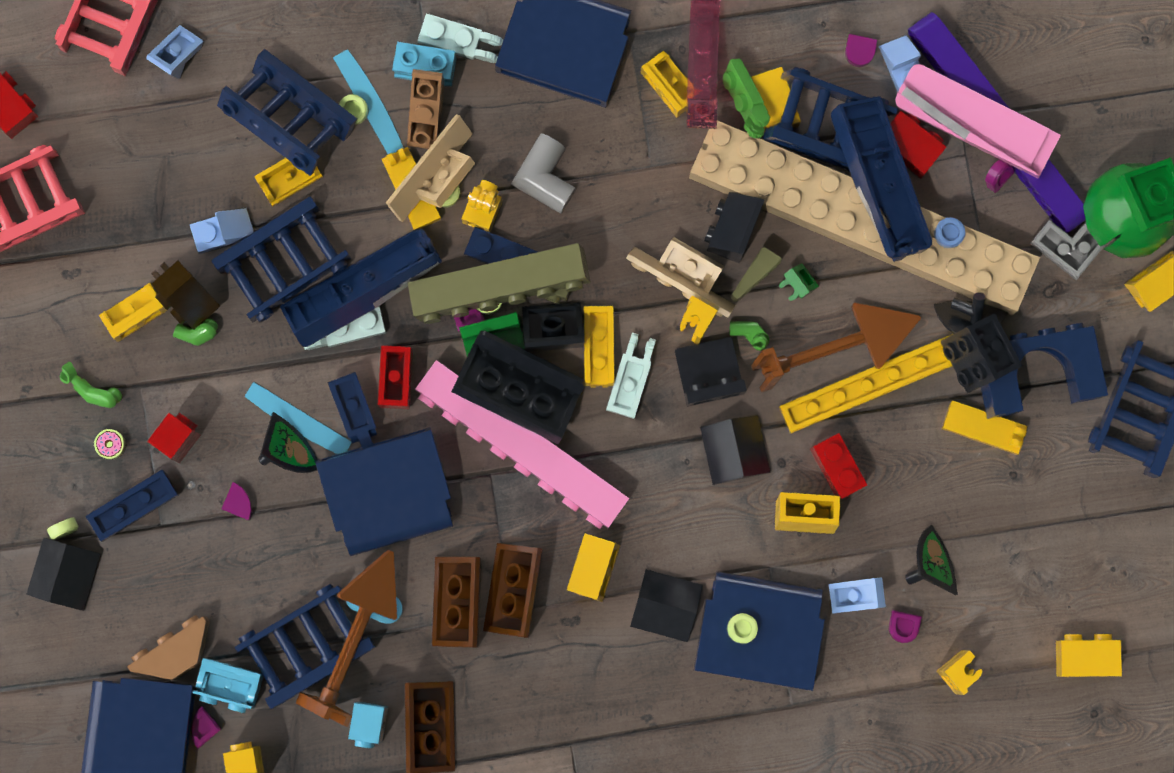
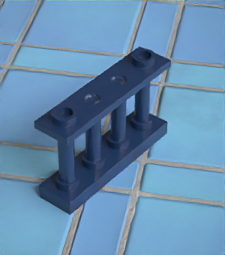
[217,49,357,176]
[762,67,898,171]
[211,196,351,323]
[1088,340,1174,478]
[235,584,376,709]

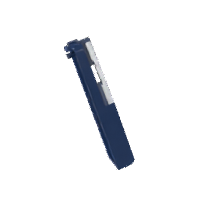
[831,96,932,262]
[280,229,442,347]

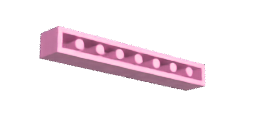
[415,360,629,529]

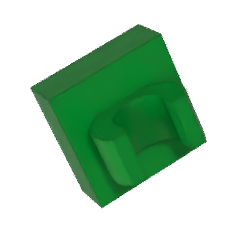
[779,263,819,301]

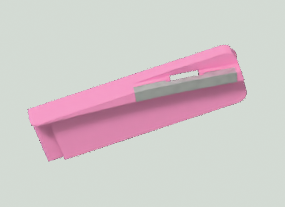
[895,64,1061,178]

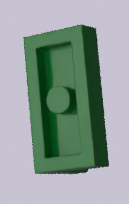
[459,312,525,356]

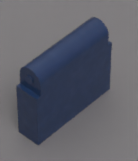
[495,0,632,108]
[316,427,453,557]
[693,571,825,691]
[81,678,196,773]

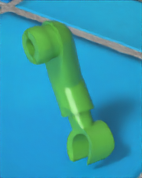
[60,362,122,408]

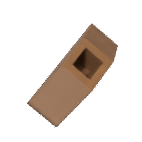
[407,69,445,149]
[127,615,210,680]

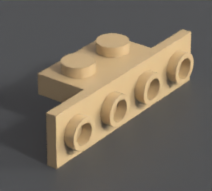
[386,114,475,222]
[626,237,736,318]

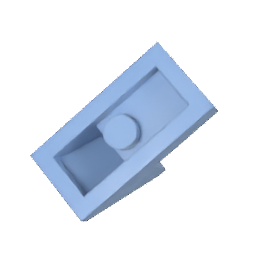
[146,25,203,79]
[879,35,921,92]
[190,208,254,254]
[829,577,886,614]

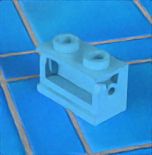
[392,42,457,87]
[193,658,263,713]

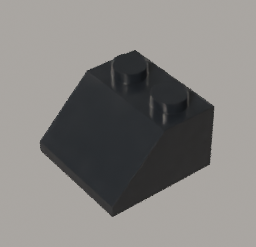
[704,192,764,263]

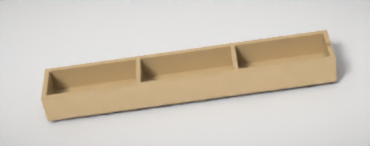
[689,119,1040,316]

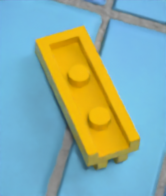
[382,147,441,230]
[584,306,614,388]
[941,400,1028,455]

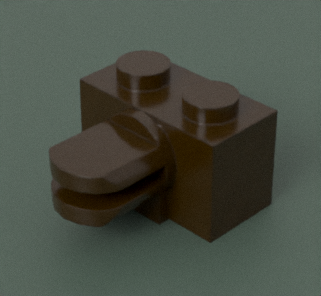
[151,260,220,330]

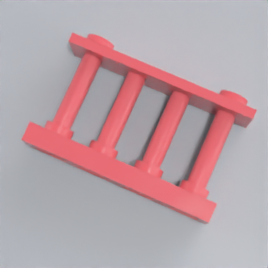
[55,0,158,76]
[0,145,85,252]

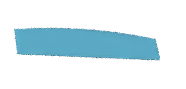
[333,49,404,154]
[245,382,352,454]

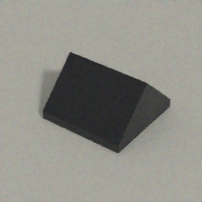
[522,302,585,352]
[700,415,771,485]
[26,537,101,611]
[630,569,703,642]

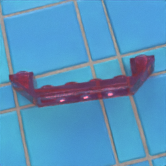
[686,0,720,129]

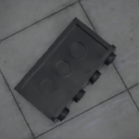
[451,331,586,444]

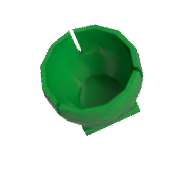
[1083,157,1174,258]

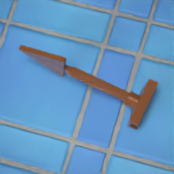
[751,303,921,393]
[296,550,397,727]

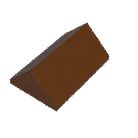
[483,543,543,638]
[432,557,481,648]
[405,681,455,773]

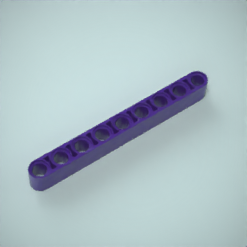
[908,12,1085,234]

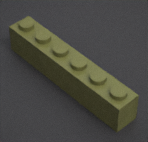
[407,243,591,324]

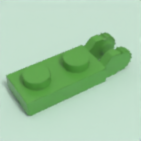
[722,58,770,139]

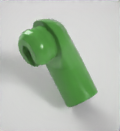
[173,319,218,346]
[729,321,769,351]

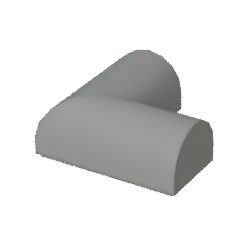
[511,133,576,214]
[1030,220,1106,280]

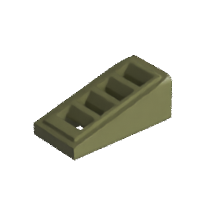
[730,247,783,303]

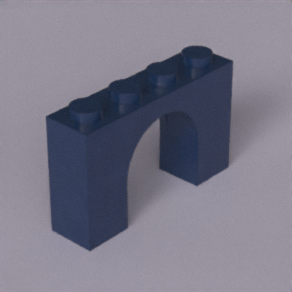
[981,323,1108,419]

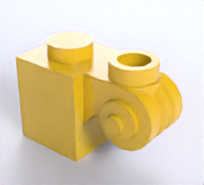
[461,180,503,232]

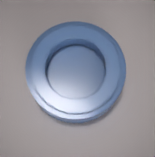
[934,218,965,248]

